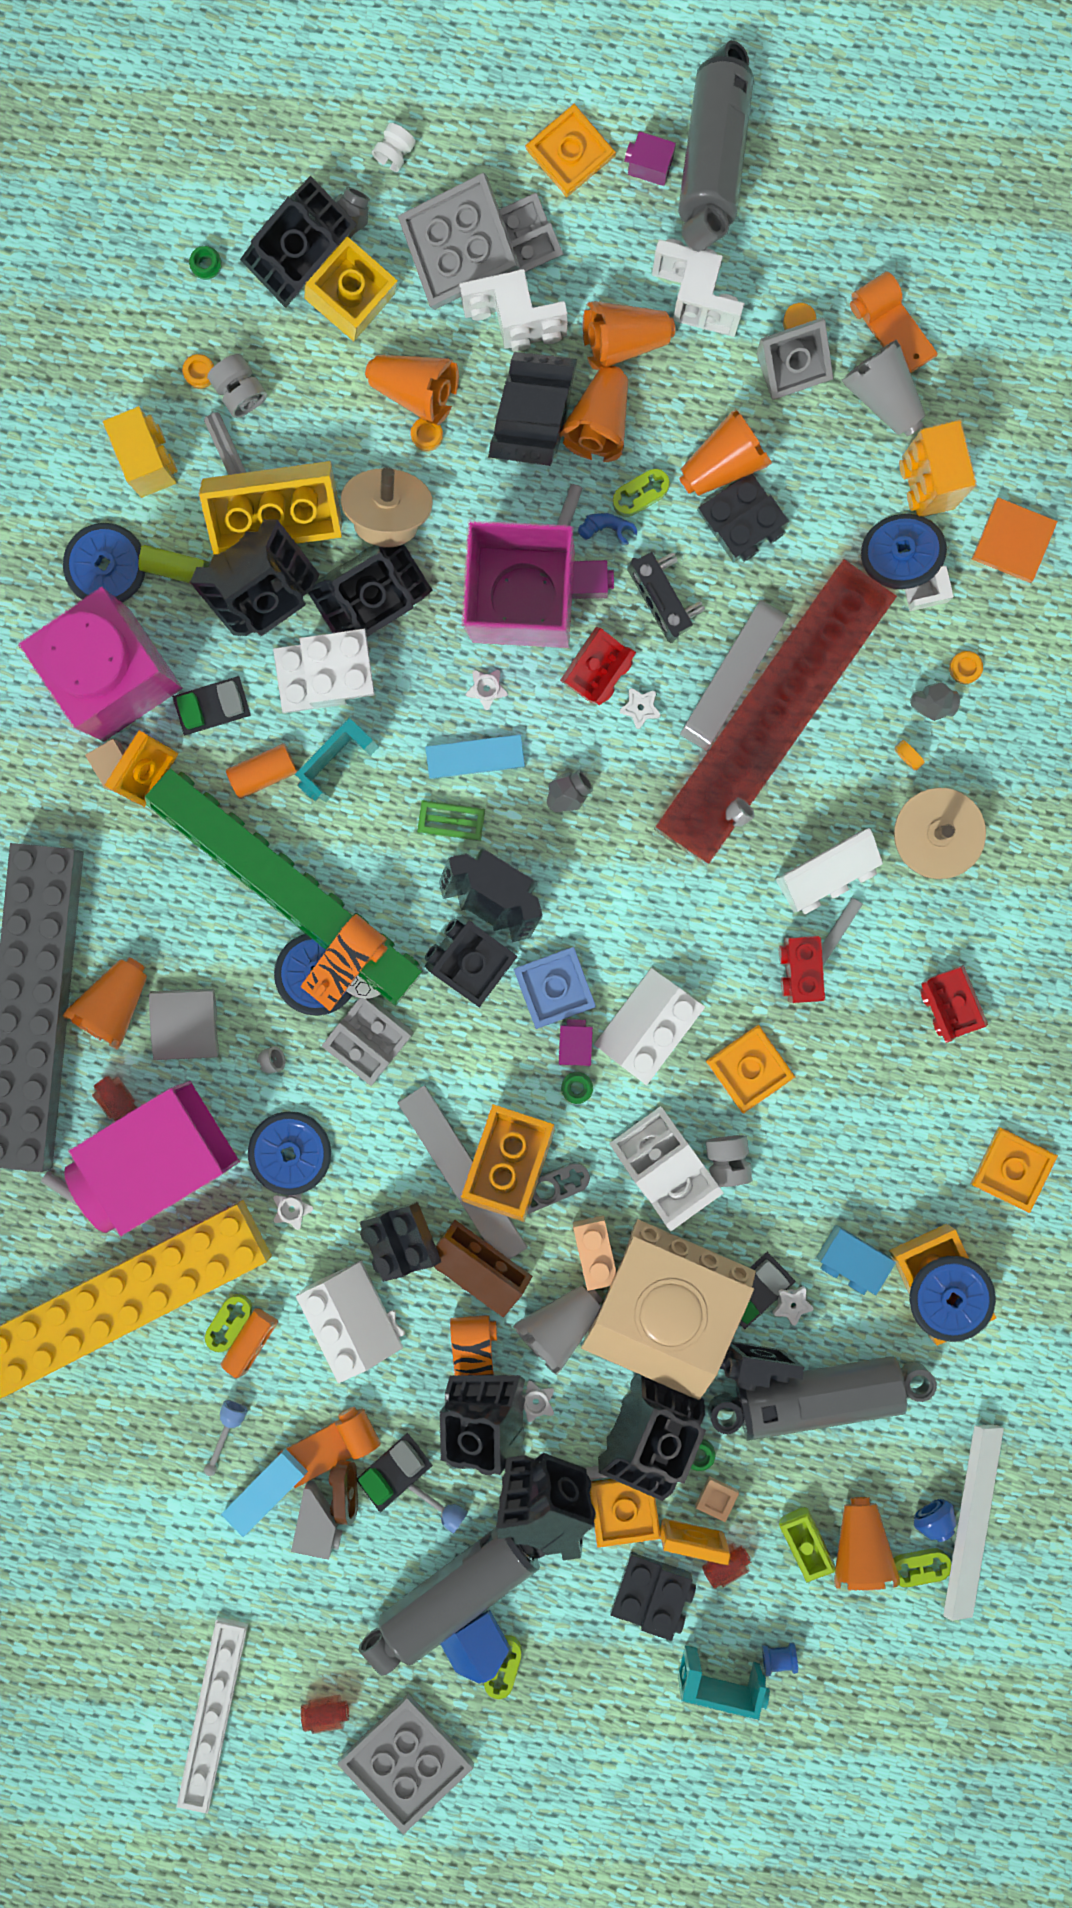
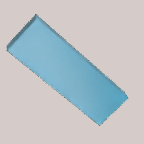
[425,734,525,779]
[221,1448,308,1537]

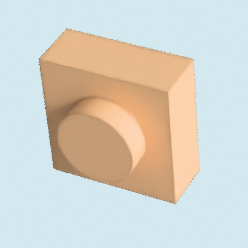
[695,1476,739,1522]

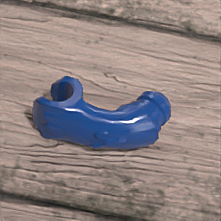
[577,513,637,545]

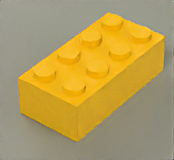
[199,461,343,555]

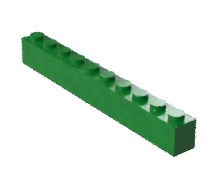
[145,768,422,1006]

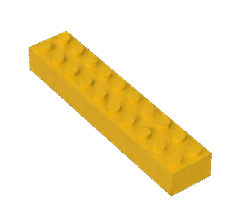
[0,1200,272,1399]

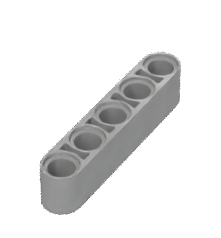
[680,599,788,751]

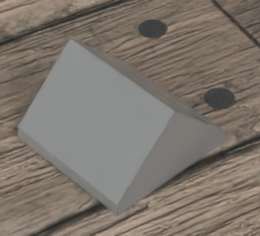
[756,317,833,400]

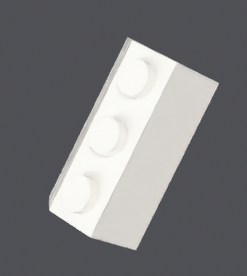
[775,828,883,915]
[594,968,705,1085]
[296,1260,403,1384]

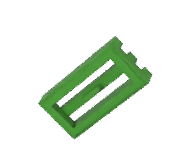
[417,800,485,841]

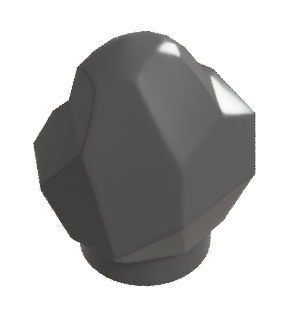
[335,187,370,239]
[910,682,960,721]
[547,770,593,813]

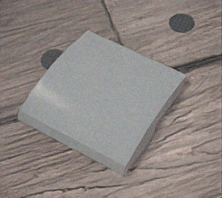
[499,193,563,272]
[149,989,219,1060]
[322,998,415,1086]

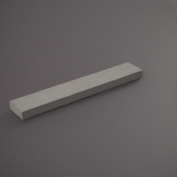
[397,1085,528,1259]

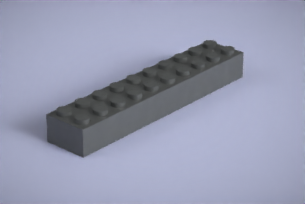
[0,843,84,1172]

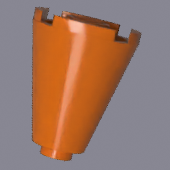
[583,301,675,370]
[365,354,459,425]
[560,366,628,462]
[679,409,772,496]
[63,957,147,1050]
[834,1497,900,1590]

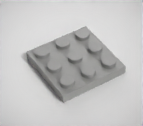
[398,173,520,310]
[337,1694,474,1835]

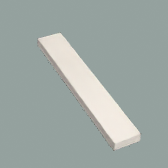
[943,1424,1004,1621]
[176,1617,249,1814]

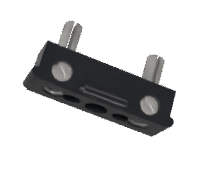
[627,552,705,643]

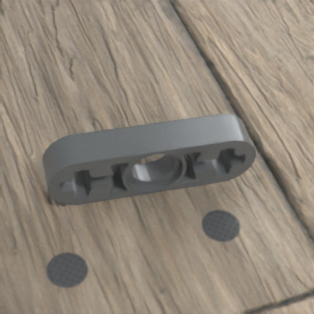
[527,1162,590,1215]

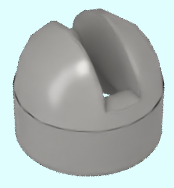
[725,797,755,827]
[257,1046,285,1073]

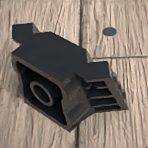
[240,175,357,308]
[488,352,577,466]
[190,519,320,637]
[308,544,433,637]
[439,848,543,942]
[598,1374,706,1501]
[439,1375,526,1475]
[496,1452,596,1561]

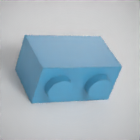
[816,1225,896,1295]

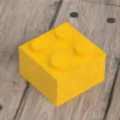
[304,236,398,342]
[102,406,178,498]

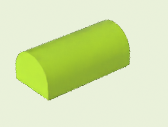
[139,545,210,583]
[779,1507,836,1583]

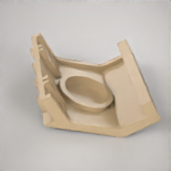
[581,1219,756,1400]

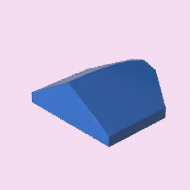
[440,1610,511,1684]

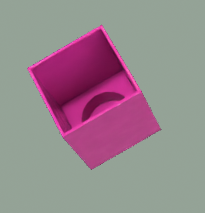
[463,521,575,648]
[18,587,183,742]
[64,1081,240,1237]

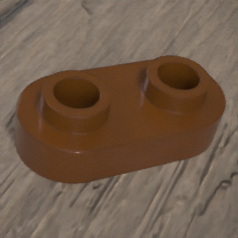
[329,1460,358,1525]

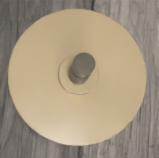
[341,467,433,547]
[894,788,986,879]

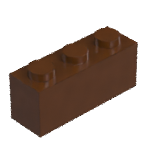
[434,1220,533,1318]

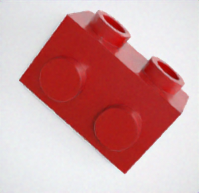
[560,627,636,706]
[779,936,825,1003]
[920,965,988,1043]

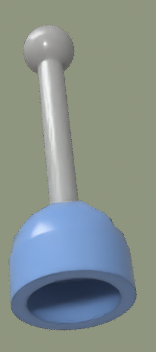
[204,1400,248,1476]
[408,1484,468,1534]

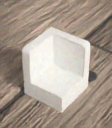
[905,566,953,611]

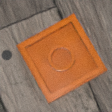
[971,497,1058,583]

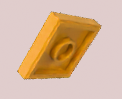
[525,104,616,197]
[104,730,179,807]
[706,1024,795,1114]
[970,1127,1058,1213]
[590,1479,661,1548]
[660,1518,730,1565]

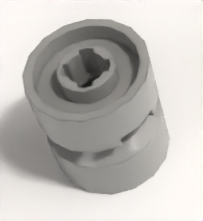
[207,354,267,418]
[705,1135,753,1187]

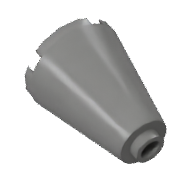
[842,340,926,437]
[513,1286,603,1375]

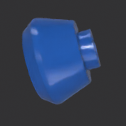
[913,1499,957,1542]

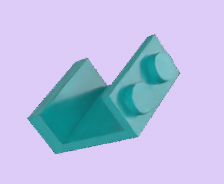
[295,717,379,802]
[678,1645,770,1720]

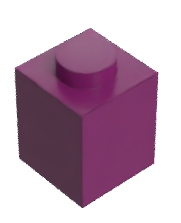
[624,131,676,186]
[572,560,614,599]
[559,1019,593,1066]

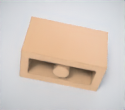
[573,1215,617,1291]

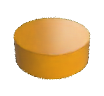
[783,303,816,330]
[182,354,214,389]
[411,418,443,452]
[949,651,983,684]
[894,740,925,771]

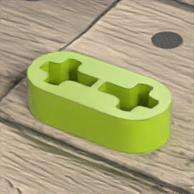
[613,469,670,517]
[205,1294,252,1352]
[894,1548,952,1587]
[484,1635,522,1699]

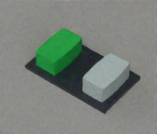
[172,676,251,736]
[739,1251,796,1329]
[357,1433,433,1513]

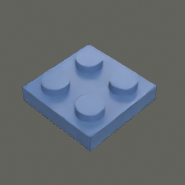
[514,947,596,1029]

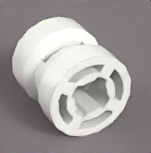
[372,123,416,172]

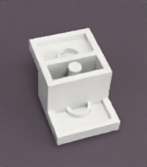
[652,239,744,337]
[459,269,568,351]
[273,629,375,713]
[609,1106,723,1231]

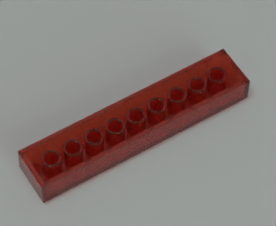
[653,559,897,866]

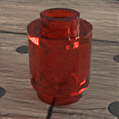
[91,1075,137,1122]
[702,1543,752,1589]
[301,1695,350,1734]

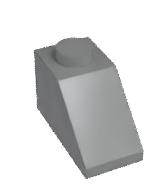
[291,1480,343,1560]

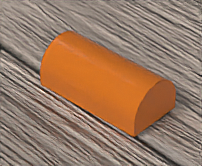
[226,743,298,799]
[220,1308,278,1378]

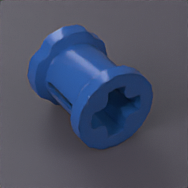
[762,1642,798,1676]

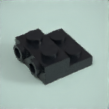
[697,473,789,563]
[424,915,518,1008]
[359,1202,442,1282]
[720,1341,805,1390]
[610,1552,696,1641]

